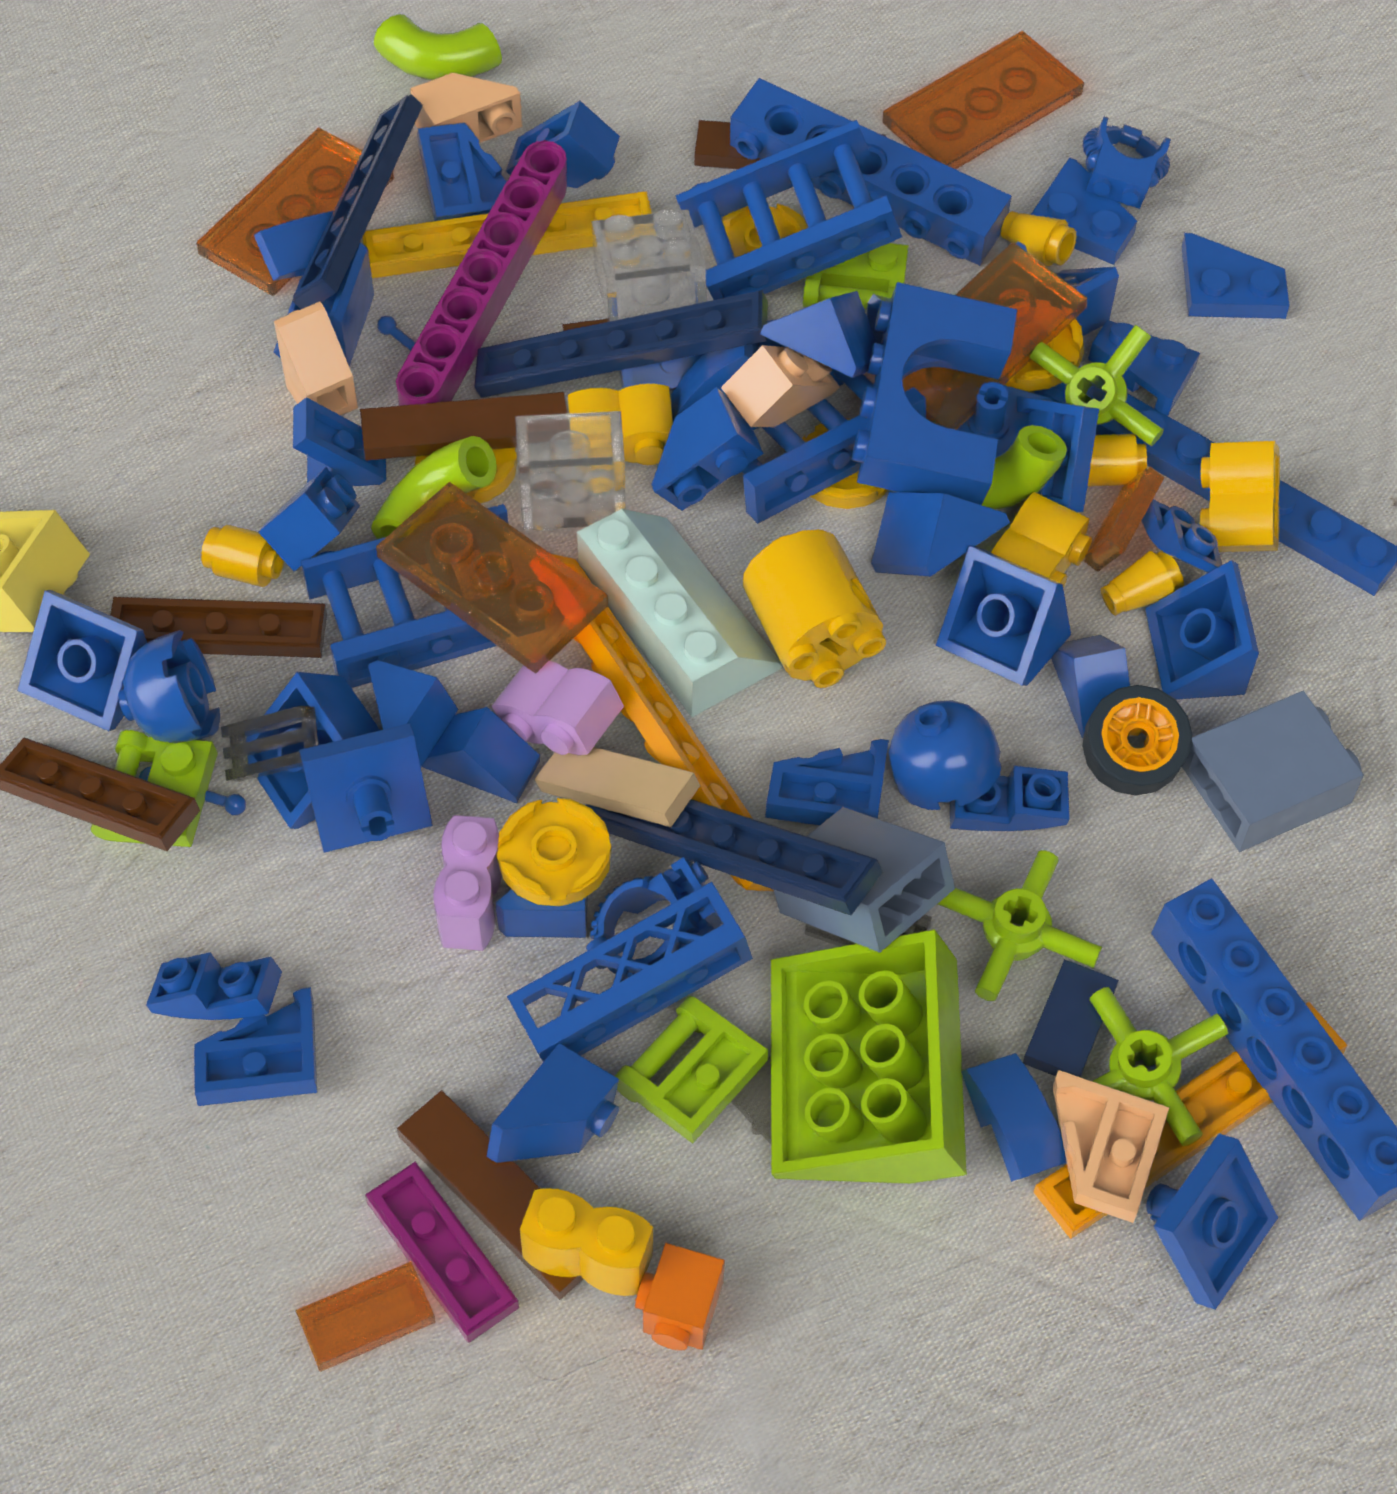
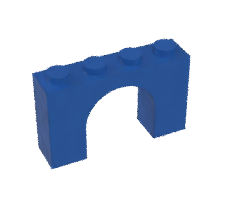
[852,282,1017,505]

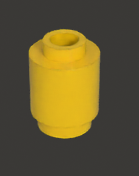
[1088,434,1147,487]
[201,525,284,587]

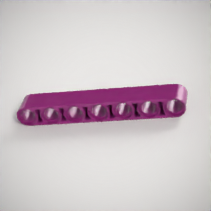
[396,140,567,406]

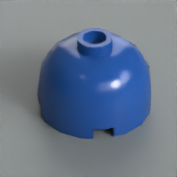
[118,630,220,743]
[889,700,1002,810]

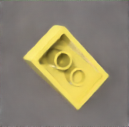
[0,510,90,632]

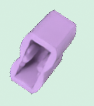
[492,658,624,755]
[433,815,502,951]

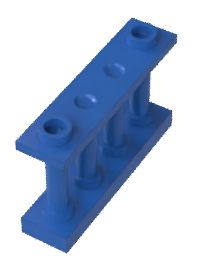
[676,120,903,300]
[742,368,926,524]
[301,504,546,688]

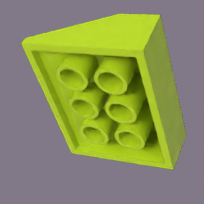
[771,929,967,1184]

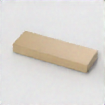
[535,747,700,827]

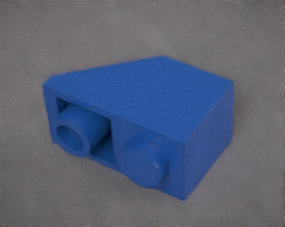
[652,387,764,511]
[258,467,360,571]

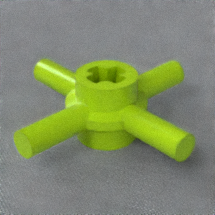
[1030,325,1164,446]
[937,850,1102,1001]
[1090,987,1228,1146]

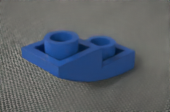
[254,211,333,281]
[671,344,754,422]
[1140,499,1223,573]
[950,765,1070,831]
[146,952,282,1020]
[961,1053,1067,1182]

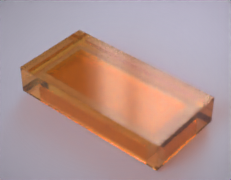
[1084,467,1165,572]
[296,1261,436,1372]

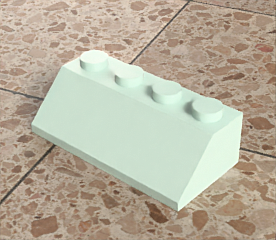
[577,509,782,717]

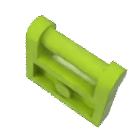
[803,243,909,309]
[90,730,218,847]
[614,996,768,1144]

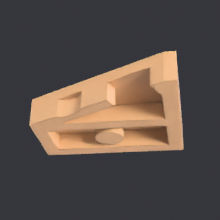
[1053,1070,1169,1223]

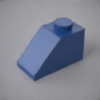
[506,100,620,188]
[487,1043,619,1163]

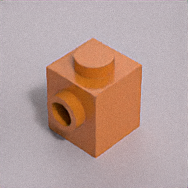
[635,1243,725,1351]

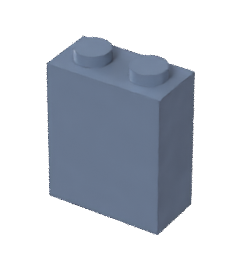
[1182,690,1364,852]
[773,807,955,952]

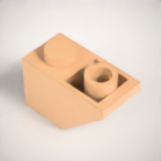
[410,73,522,143]
[274,302,358,415]
[721,345,840,427]

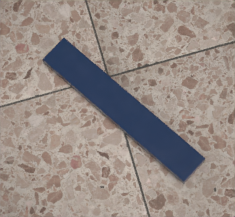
[292,94,423,309]
[474,290,768,398]
[585,799,883,916]

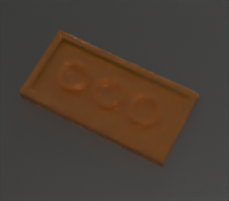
[882,30,1084,169]
[196,127,394,296]
[902,242,1087,430]
[376,482,608,674]

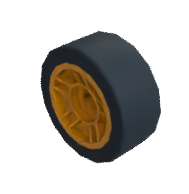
[1082,685,1193,796]

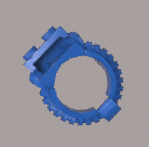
[1083,116,1171,209]
[586,857,722,978]

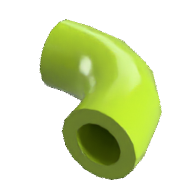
[374,14,502,80]
[982,425,1067,510]
[371,436,497,539]

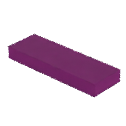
[365,1161,519,1343]

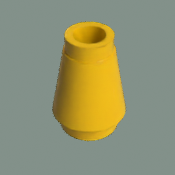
[1001,211,1077,266]
[1100,550,1184,616]

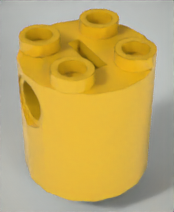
[743,529,886,688]

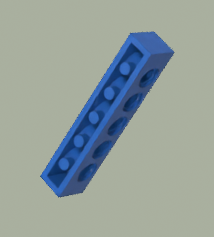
[730,78,1012,266]
[1151,878,1397,1221]

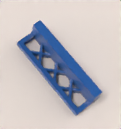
[507,882,753,1062]

